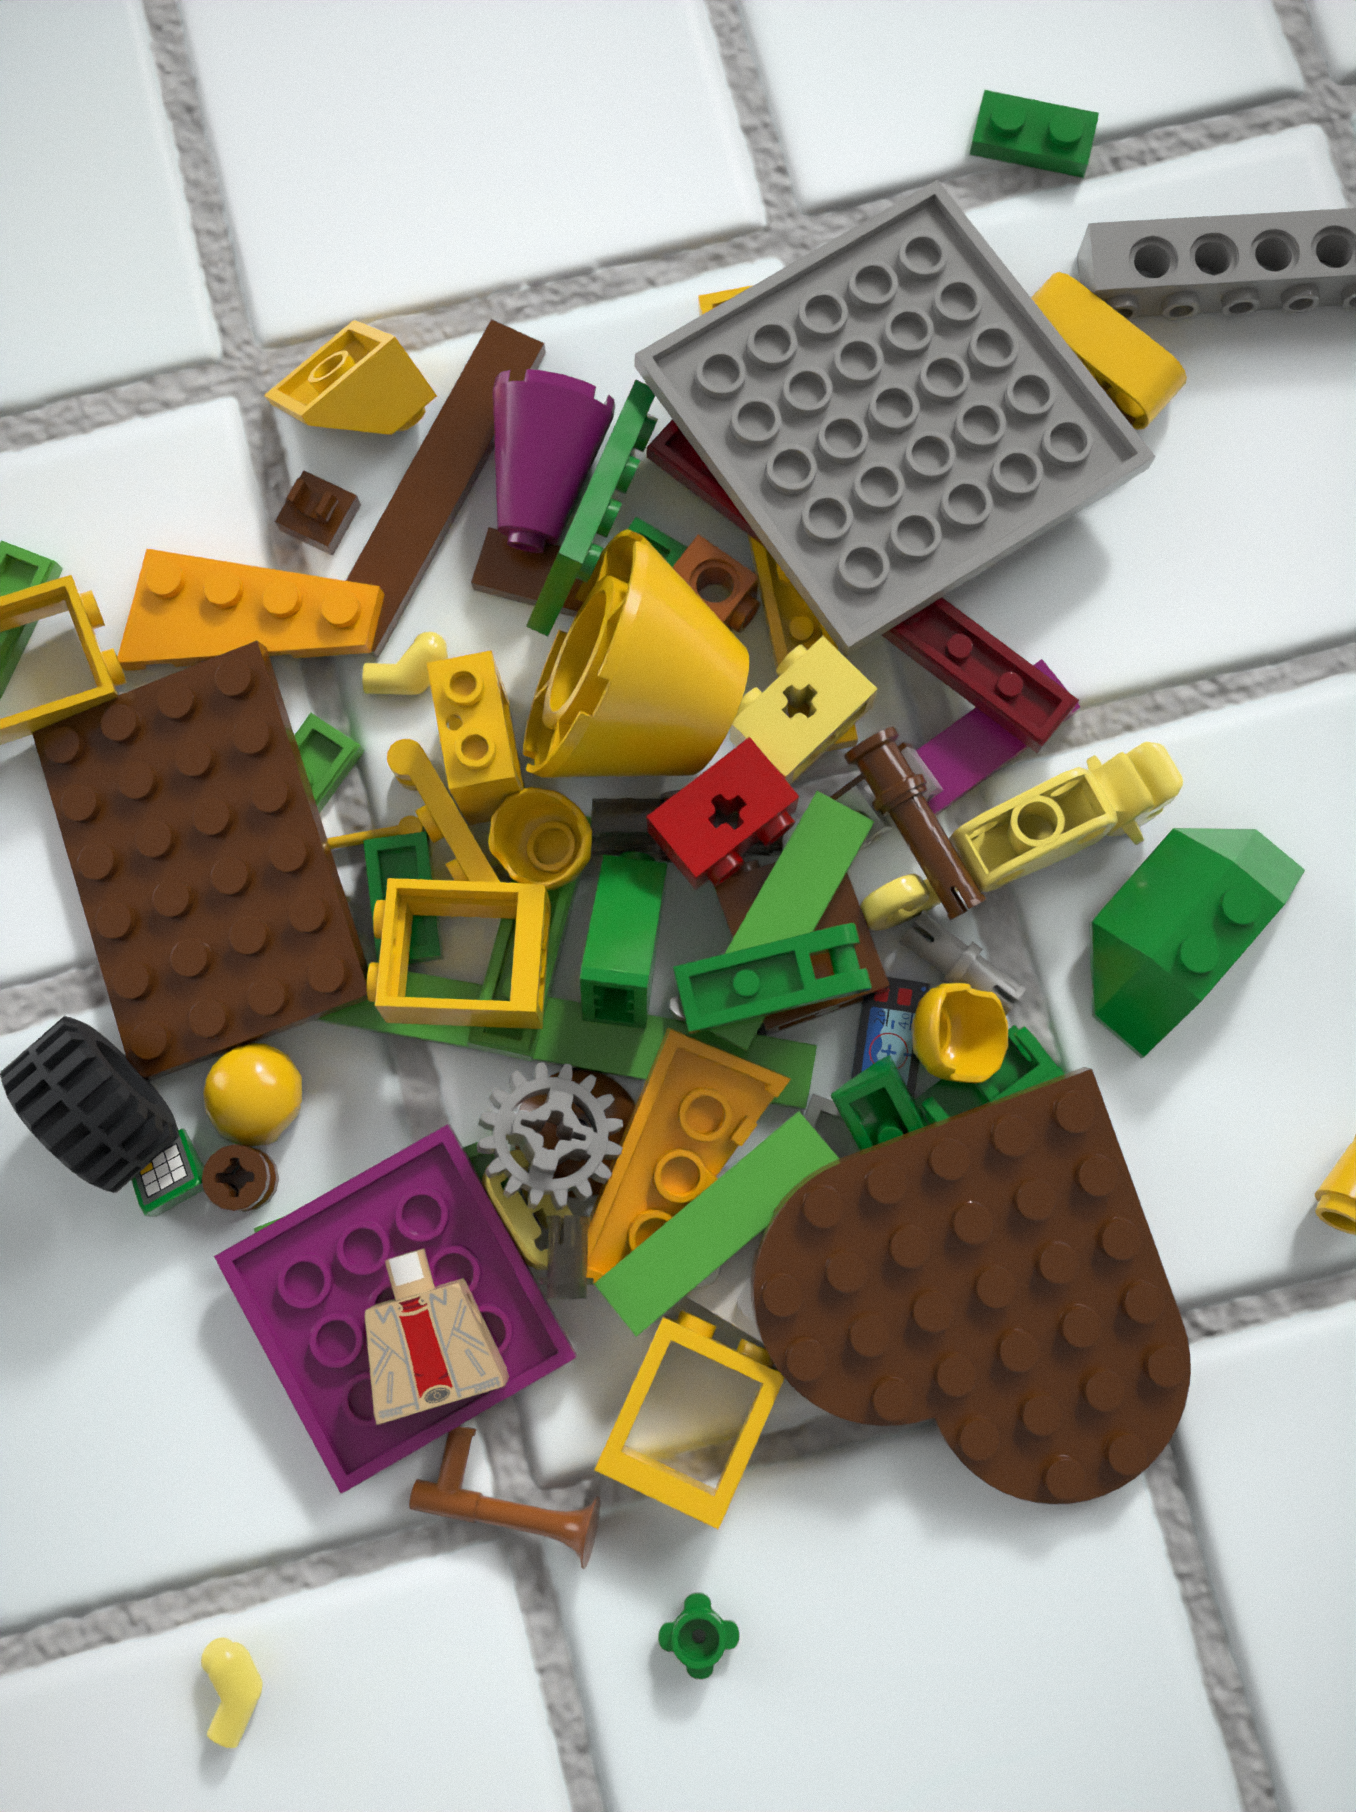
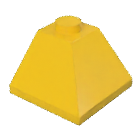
[264,320,437,435]

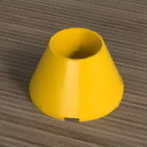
[523,529,749,778]

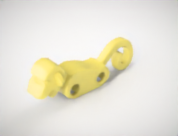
[860,742,1183,931]

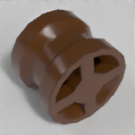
[202,1144,279,1212]

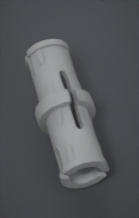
[899,910,1026,1015]

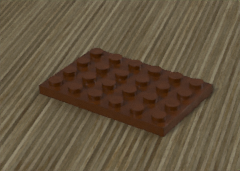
[32,640,368,1081]

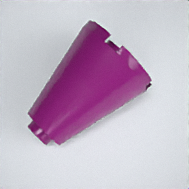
[493,369,615,553]

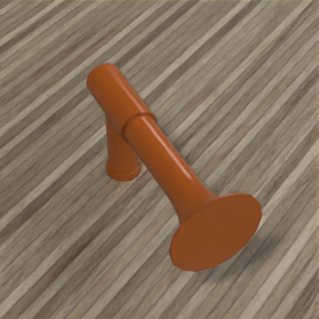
[409,1425,601,1570]

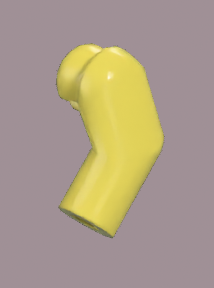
[362,631,448,695]
[201,1637,263,1748]

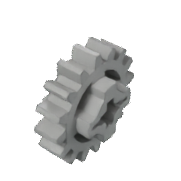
[477,1062,623,1210]

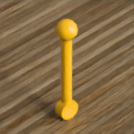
[327,815,424,850]

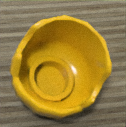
[488,787,592,890]
[911,983,1008,1083]
[203,1043,302,1147]

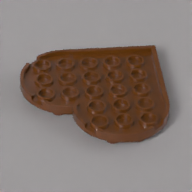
[751,1067,1191,1504]

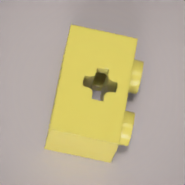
[730,636,878,785]

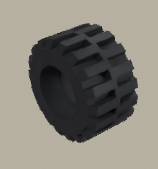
[0,1016,179,1193]

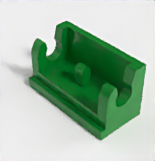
[914,1025,1065,1125]

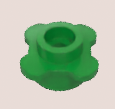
[658,1592,740,1679]

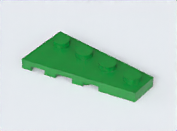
[525,379,658,637]

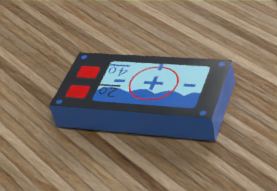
[851,977,930,1098]

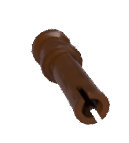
[844,726,987,921]

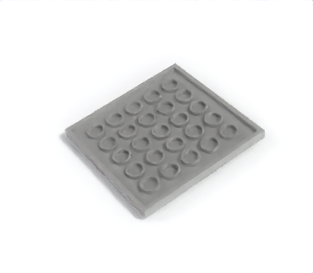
[635,179,1156,657]

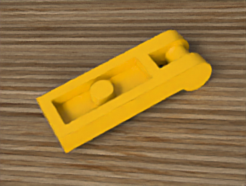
[387,739,500,882]

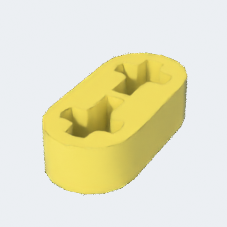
[482,1150,581,1270]

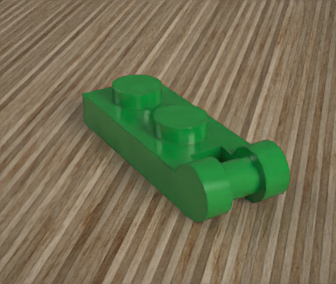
[673,923,872,1034]

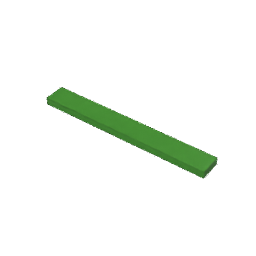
[313,964,817,1110]

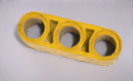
[1031,272,1187,430]

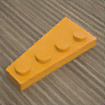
[117,548,385,671]
[567,1028,791,1285]

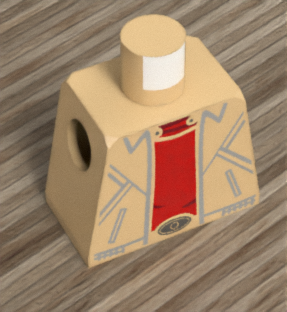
[365,1249,509,1425]

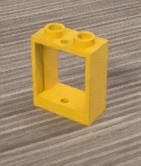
[0,575,127,745]
[426,650,525,826]
[367,878,551,1029]
[594,1310,785,1530]

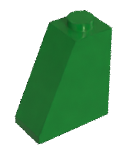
[579,852,667,1029]

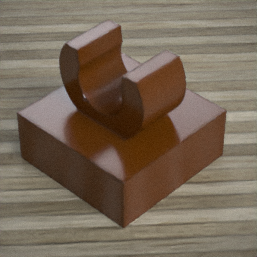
[275,470,361,556]

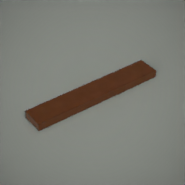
[346,319,546,658]

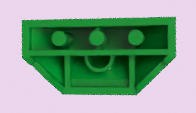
[1089,828,1305,1059]

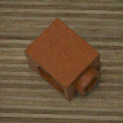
[672,534,761,633]

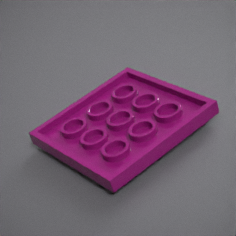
[214,1124,577,1494]

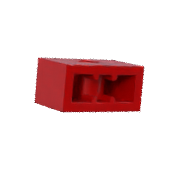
[646,737,800,890]

